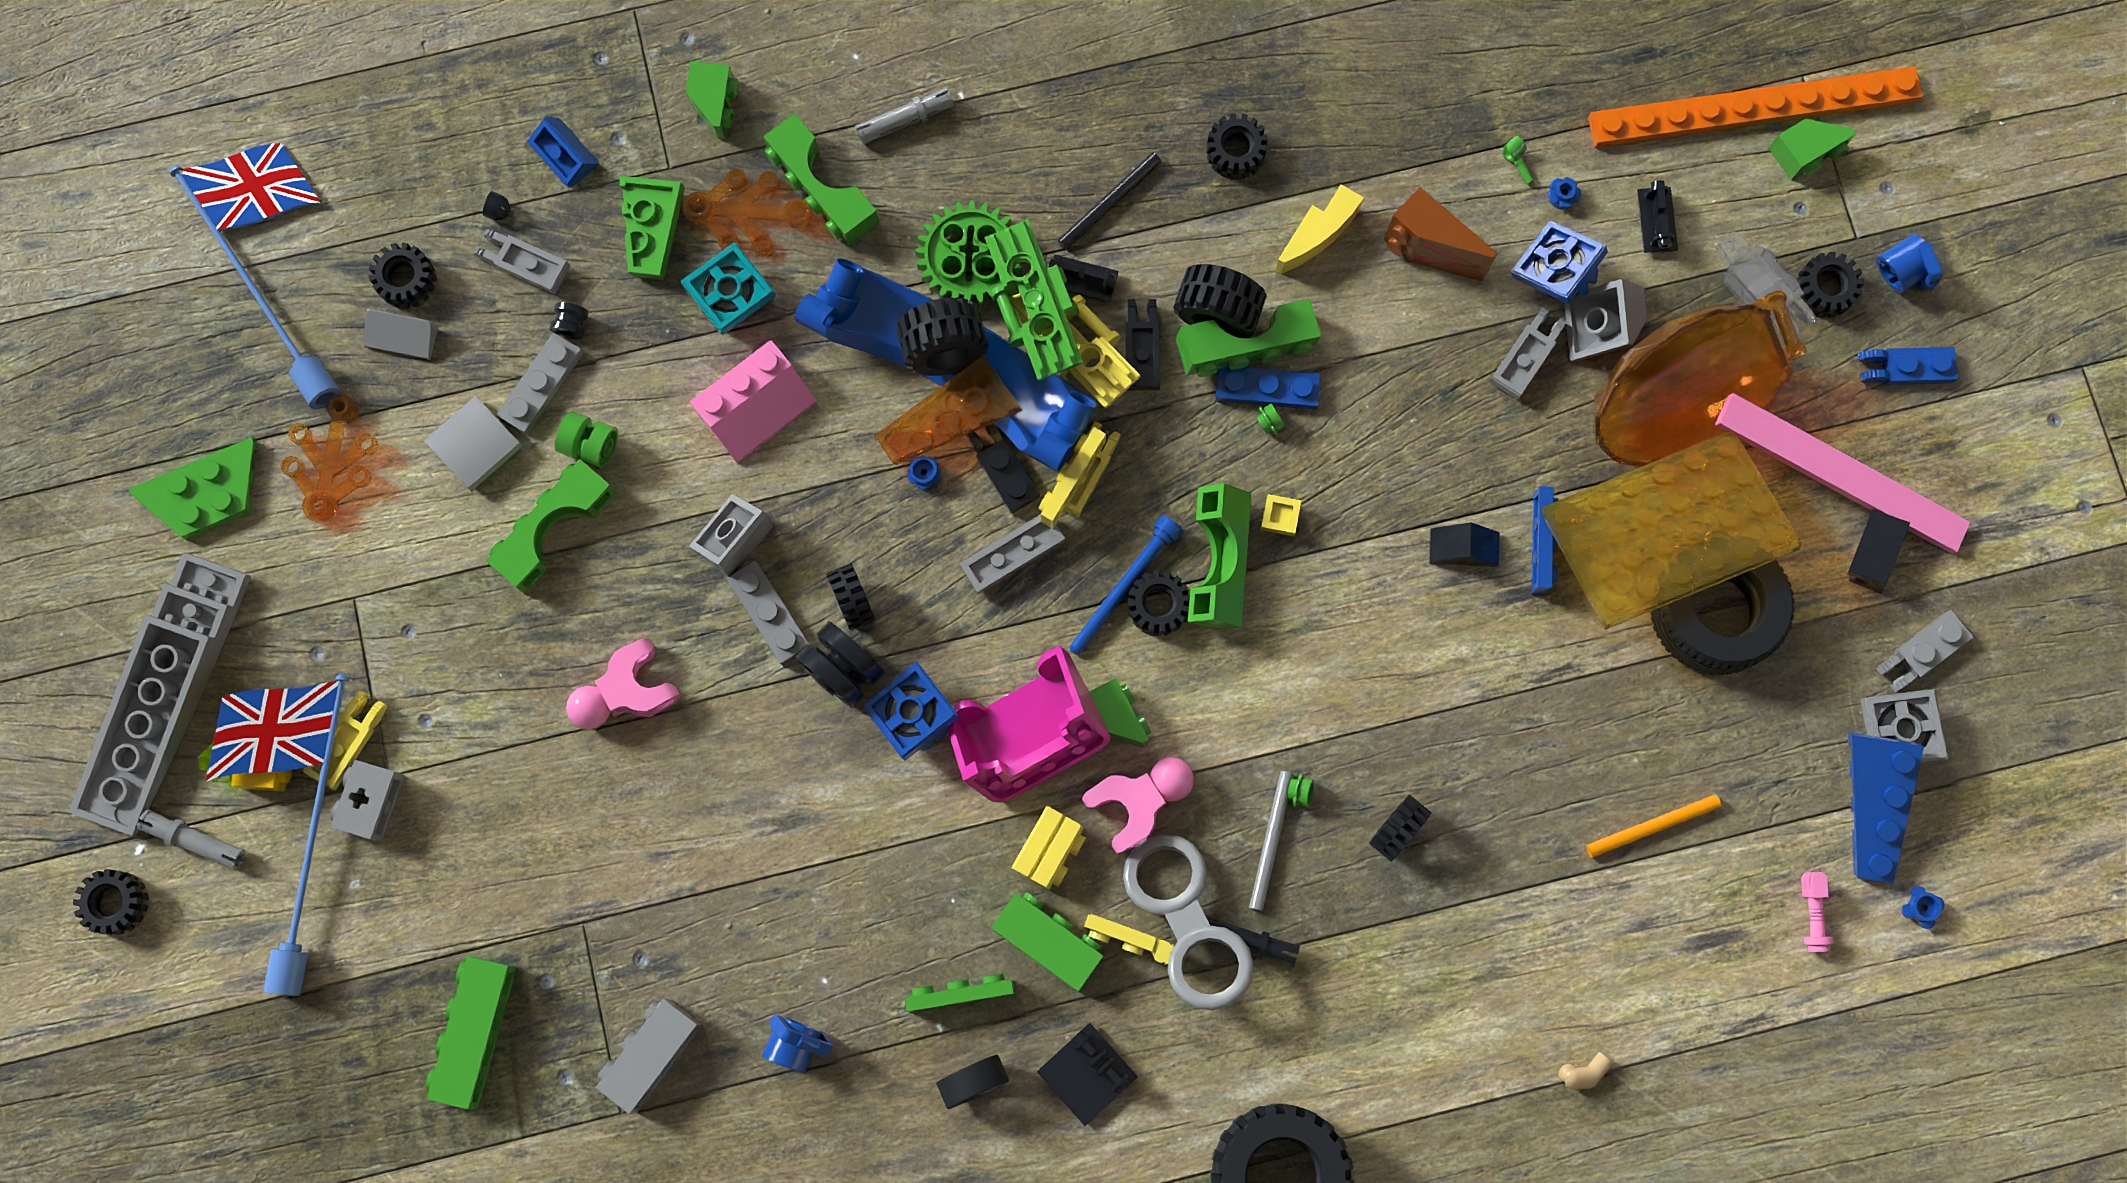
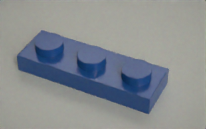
[1215,367,1320,410]
[1531,486,1559,595]

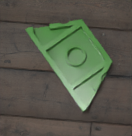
[128,437,258,540]

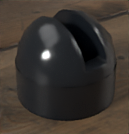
[483,191,510,220]

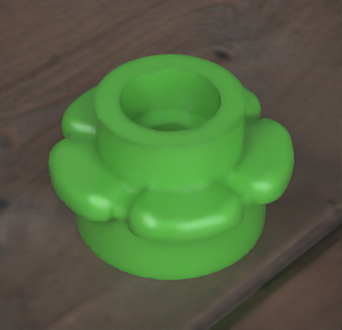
[1256,403,1286,435]
[1288,773,1315,808]

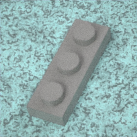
[496,332,584,435]
[959,514,1066,595]
[726,560,809,666]

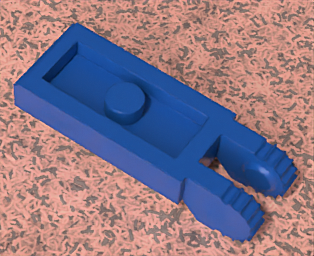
[1858,347,1958,385]

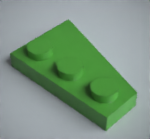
[619,176,685,280]

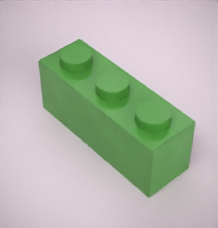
[991,892,1103,993]

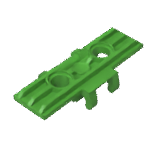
[985,219,1084,381]

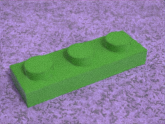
[904,974,1015,1012]

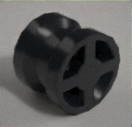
[549,302,589,339]

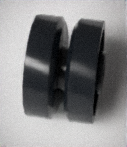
[795,621,885,709]

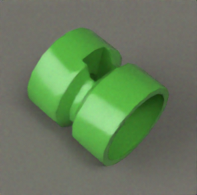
[555,411,618,469]

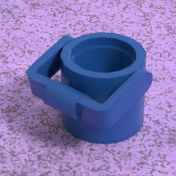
[1876,234,1943,293]
[762,1014,834,1074]

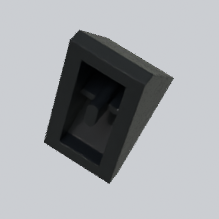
[1429,522,1500,567]

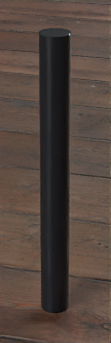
[1057,152,1161,250]

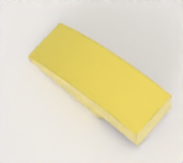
[1276,185,1364,274]

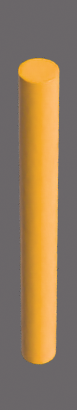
[1586,794,1721,858]

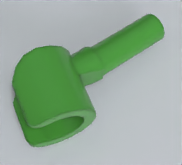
[1502,136,1534,184]

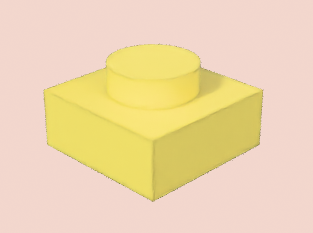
[1261,494,1301,536]

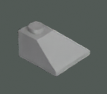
[1564,279,1647,362]

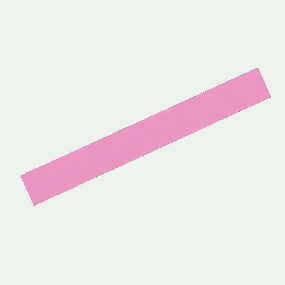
[1715,393,1970,554]

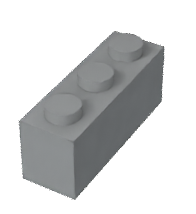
[595,998,703,1114]

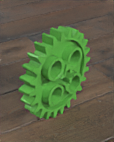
[915,200,1022,308]

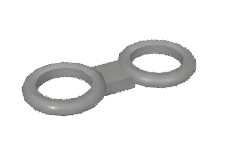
[1123,834,1254,1011]

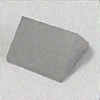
[689,494,774,577]

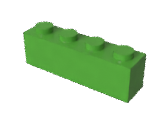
[425,956,517,1110]

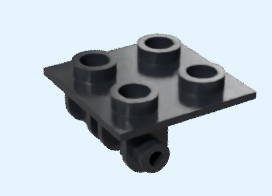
[1037,1023,1138,1126]

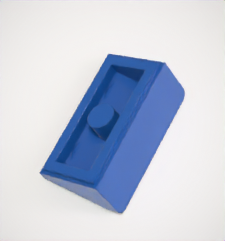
[527,117,599,188]

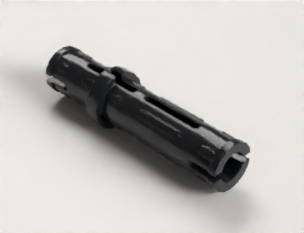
[1206,917,1300,967]

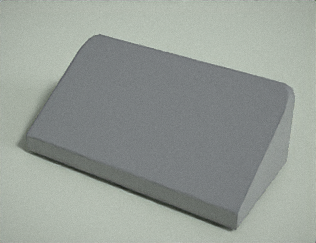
[364,309,438,360]

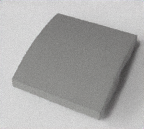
[424,396,522,492]

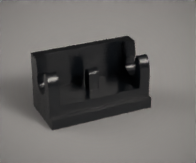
[1847,509,1910,594]

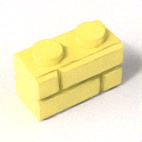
[1011,806,1086,891]

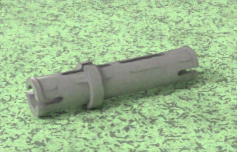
[855,87,955,145]
[137,809,246,870]

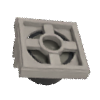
[1860,689,1949,764]

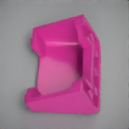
[947,646,1111,803]

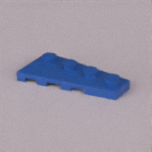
[1848,732,1924,884]

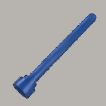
[1070,515,1184,655]

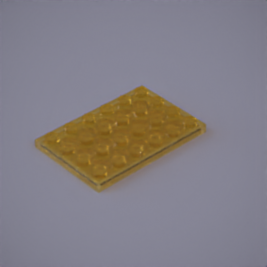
[1541,431,1802,630]

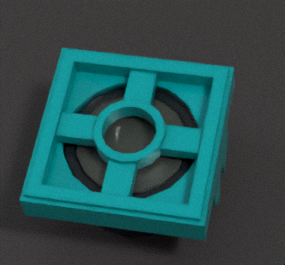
[680,242,776,336]

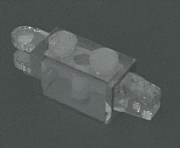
[1716,231,1816,338]

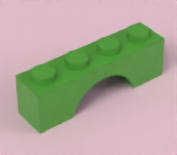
[763,113,880,246]
[1175,299,1321,377]
[486,459,617,594]
[1188,483,1252,630]

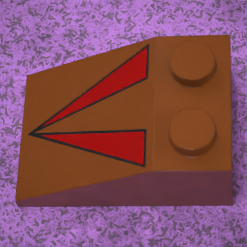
[1384,187,1497,281]

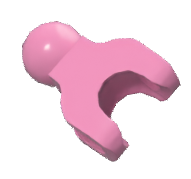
[566,638,680,729]
[1082,757,1194,854]

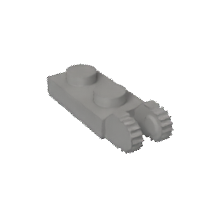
[473,229,571,295]
[1489,307,1567,400]
[1876,610,1973,692]

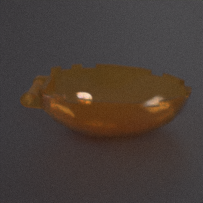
[1592,290,1807,468]

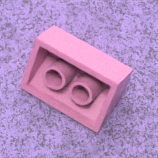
[690,340,817,464]

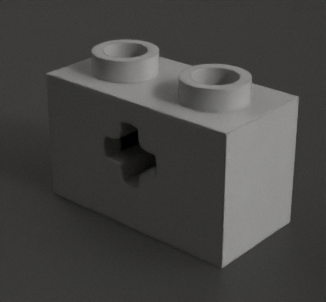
[330,760,405,842]

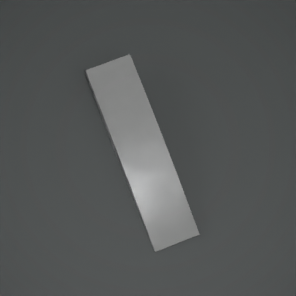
[68,552,251,836]

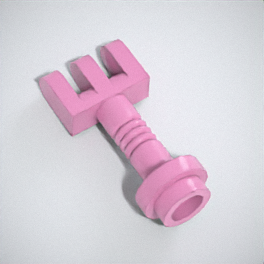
[1801,872,1834,952]

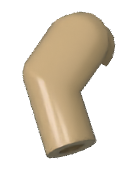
[1558,1052,1613,1090]

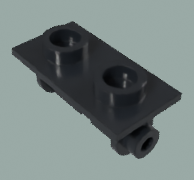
[1637,180,1678,253]
[1048,254,1119,303]

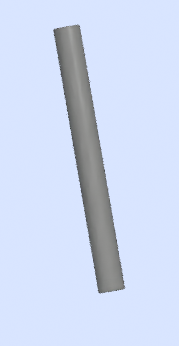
[1249,771,1294,912]

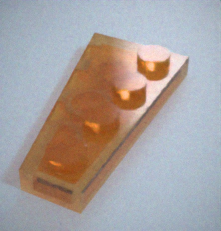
[875,355,1022,465]

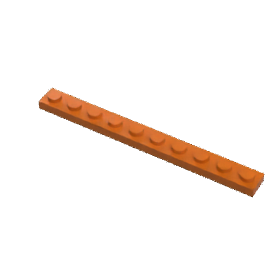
[1588,66,1923,148]

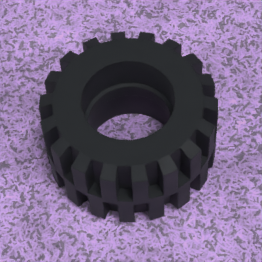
[1173,264,1267,338]
[896,298,989,376]

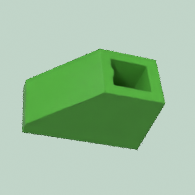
[686,61,739,140]
[1768,119,1856,180]
[1089,678,1151,748]

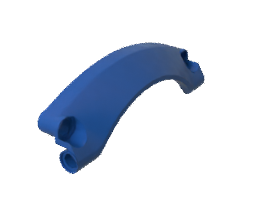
[794,258,1097,472]

